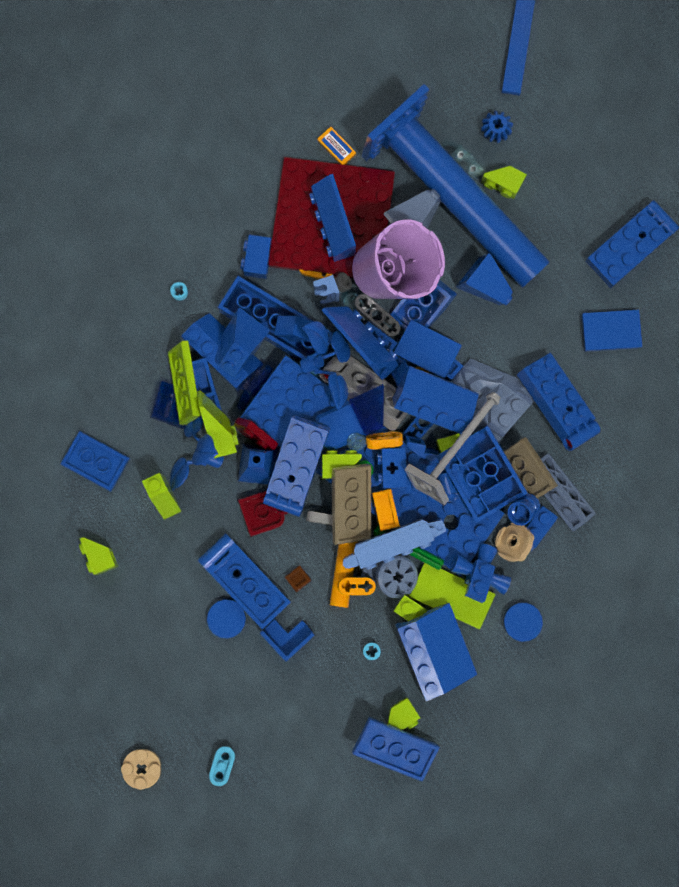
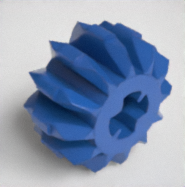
[481,110,513,143]

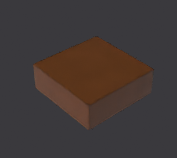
[285,565,312,593]

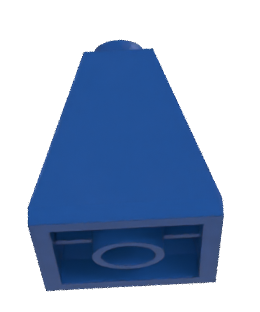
[456,253,513,306]
[238,443,281,485]

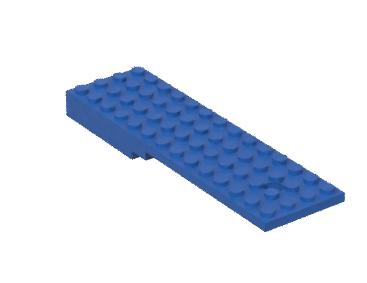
[240,356,505,576]

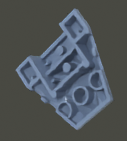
[450,358,534,442]

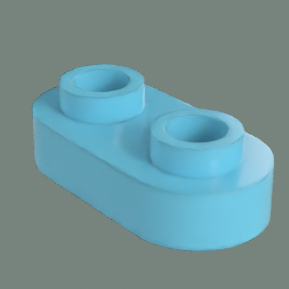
[209,746,235,786]

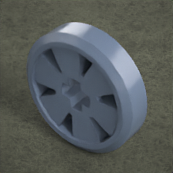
[375,555,418,599]

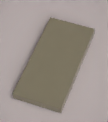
[332,463,371,545]

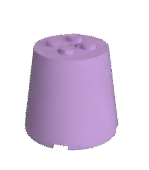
[352,220,445,299]

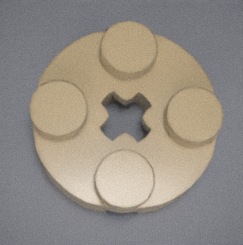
[495,523,534,562]
[121,749,162,790]

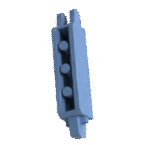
[343,519,446,570]

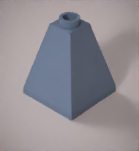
[384,189,441,228]

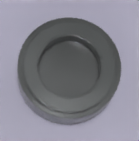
[334,272,352,292]

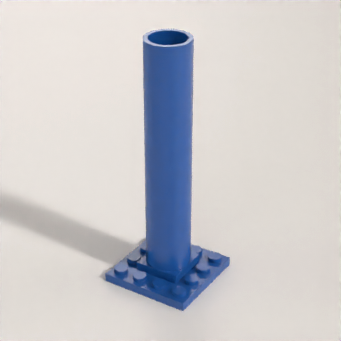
[362,84,550,288]

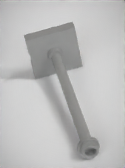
[405,392,501,506]

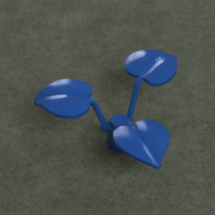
[300,322,351,410]
[170,412,224,491]

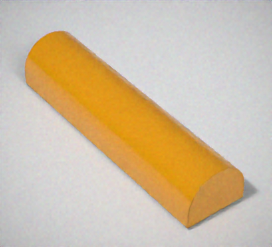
[329,541,358,608]

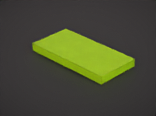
[168,341,201,425]
[409,563,496,630]

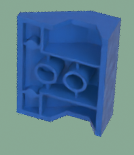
[322,306,400,380]
[437,425,528,522]
[395,603,477,701]

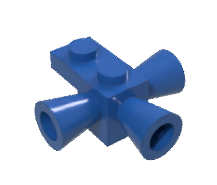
[450,544,511,603]

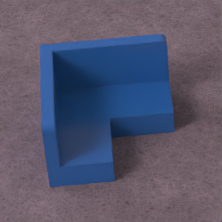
[260,619,315,662]

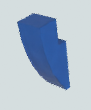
[192,358,222,411]

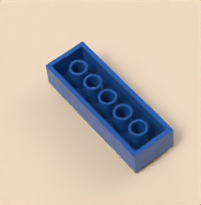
[218,276,333,361]

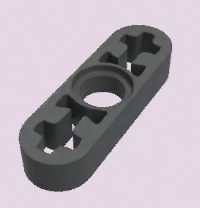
[353,294,400,337]

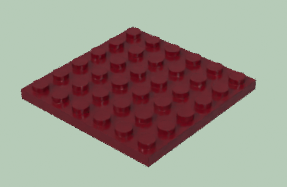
[269,157,395,278]

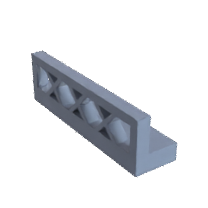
[541,453,596,532]

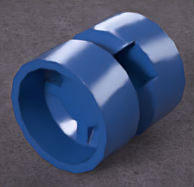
[508,493,540,526]

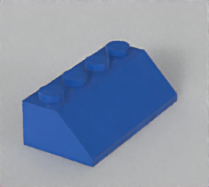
[309,174,356,262]
[181,313,264,392]
[392,366,479,434]

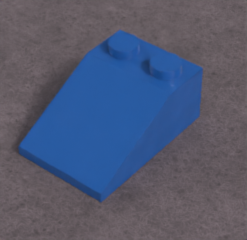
[390,279,457,330]

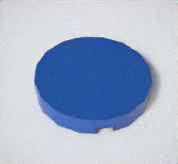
[207,599,246,639]
[503,603,543,642]

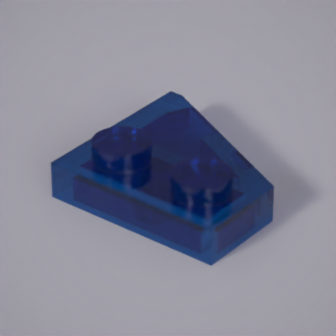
[237,365,273,411]
[150,381,186,429]
[349,384,384,435]

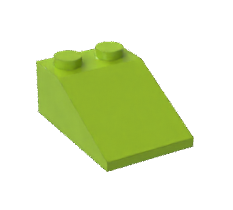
[197,390,239,458]

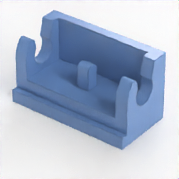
[313,275,339,304]

